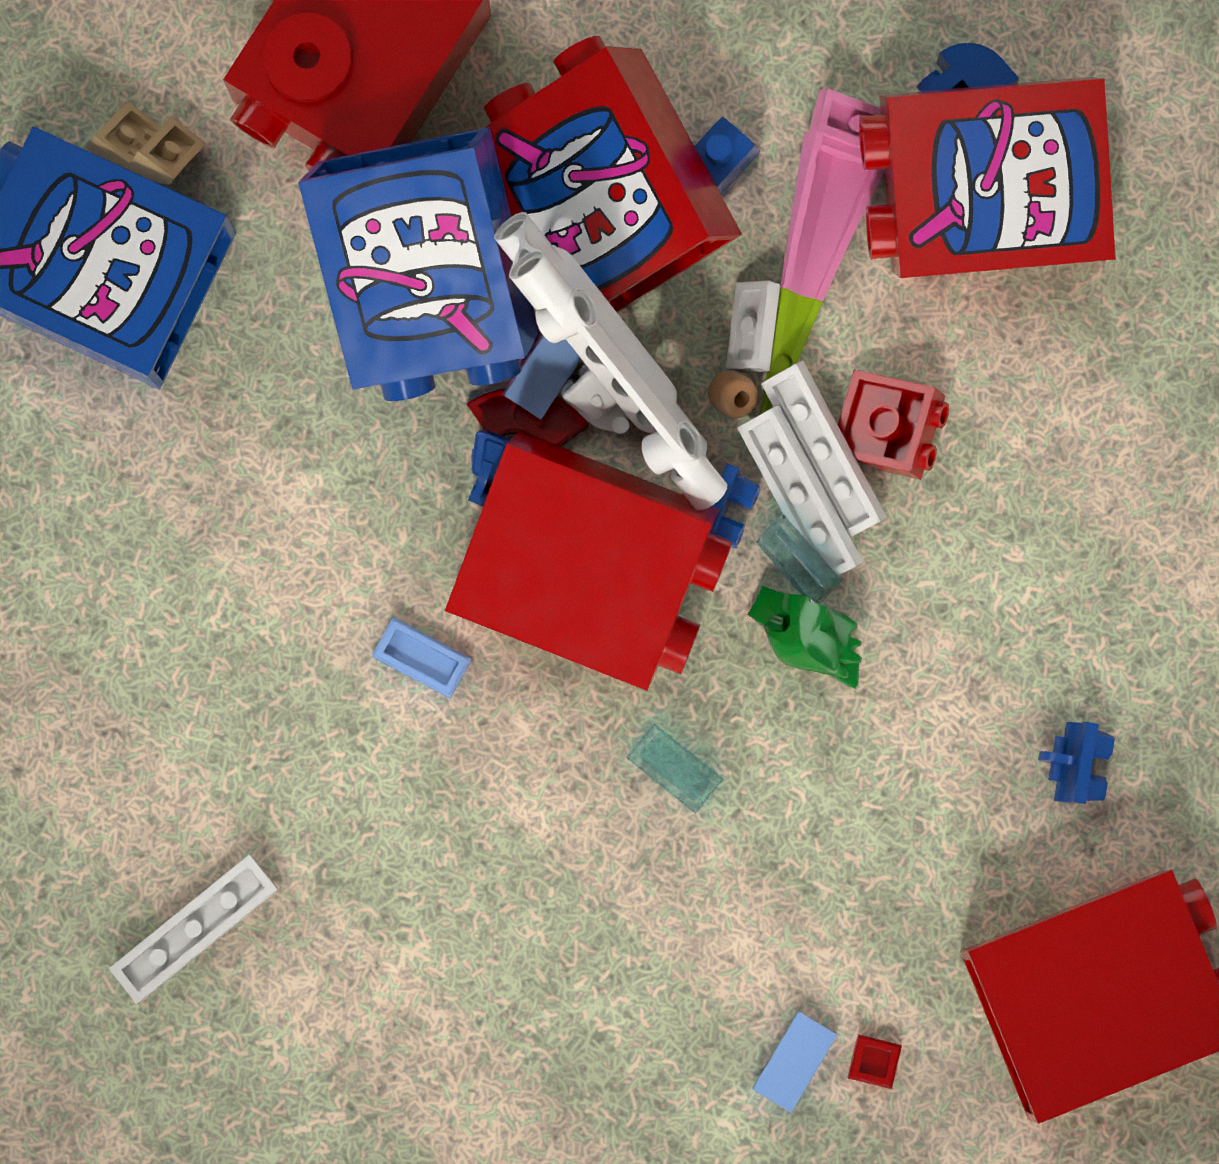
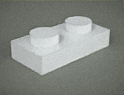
[726,281,780,372]

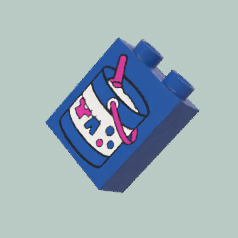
[0,126,236,390]
[298,127,540,401]

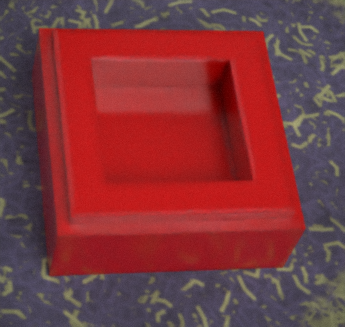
[847,1034,902,1089]

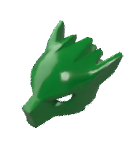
[747,586,862,689]

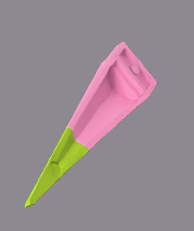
[760,88,885,415]

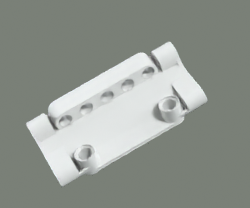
[494,212,727,510]

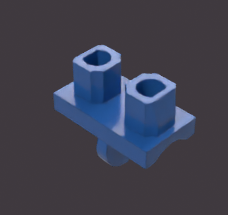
[682,463,760,549]
[1038,722,1115,804]

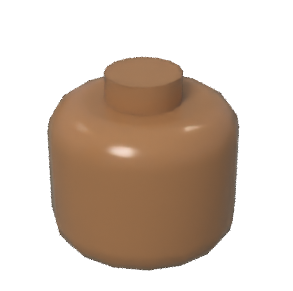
[708,370,758,418]

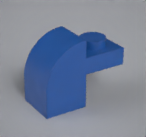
[917,43,1019,92]

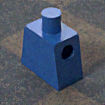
[695,116,761,195]

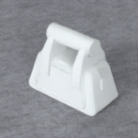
[561,361,629,434]

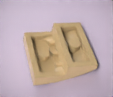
[85,101,206,185]

